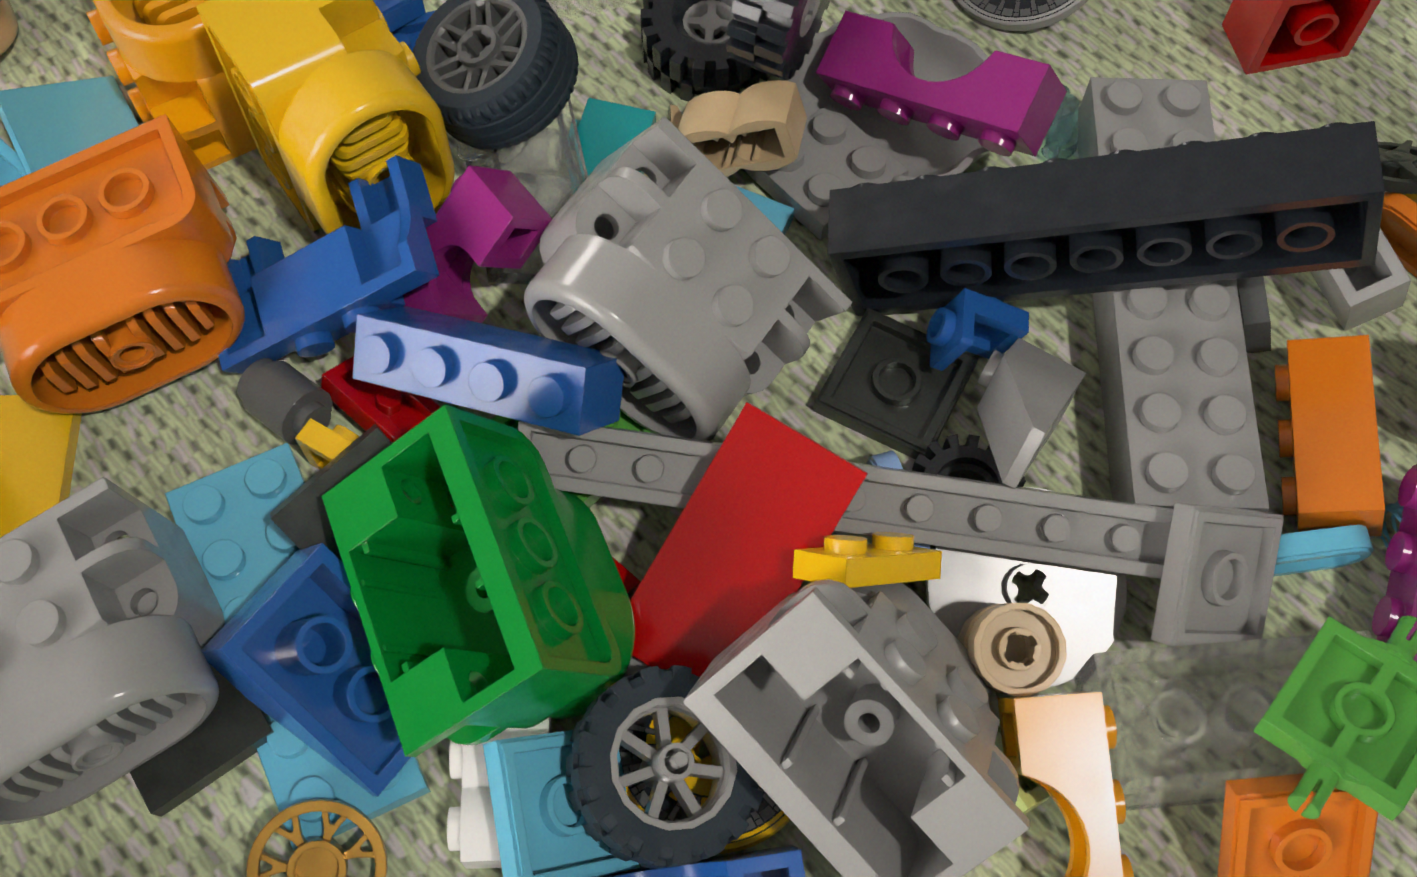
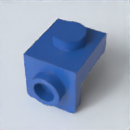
[926,288,1029,371]

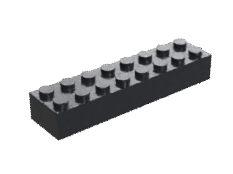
[827,121,1385,316]

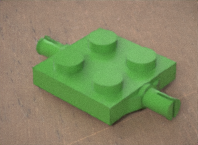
[1253,616,1417,821]

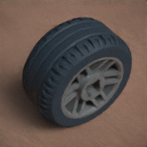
[413,0,579,150]

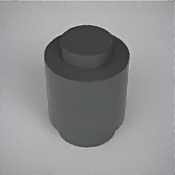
[237,358,332,445]

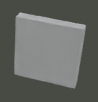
[1151,502,1284,648]

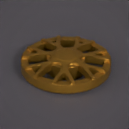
[247,798,387,877]

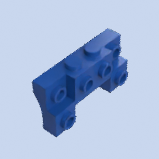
[218,155,440,374]

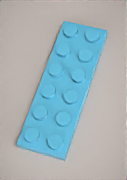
[165,443,431,851]

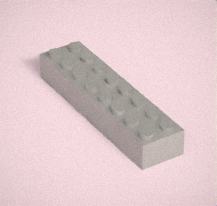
[1075,77,1269,512]

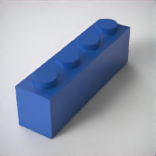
[353,306,624,436]

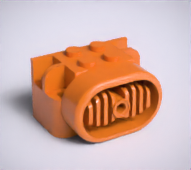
[0,114,245,414]

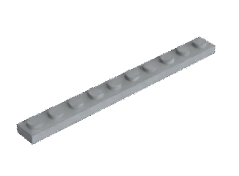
[518,421,1174,579]

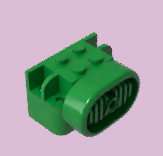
[322,404,635,757]

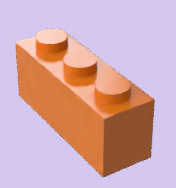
[1274,335,1385,537]

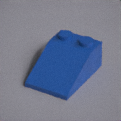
[202,543,411,797]

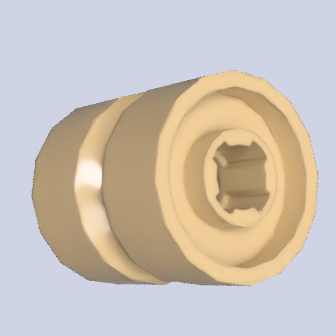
[958,603,1067,696]

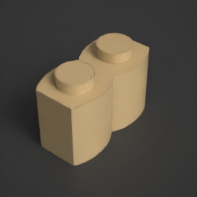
[678,80,807,177]

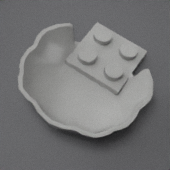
[744,12,989,241]

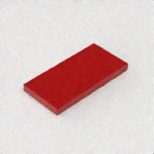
[630,402,868,677]

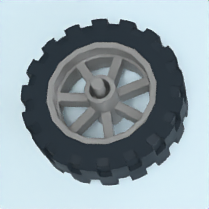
[565,665,764,869]

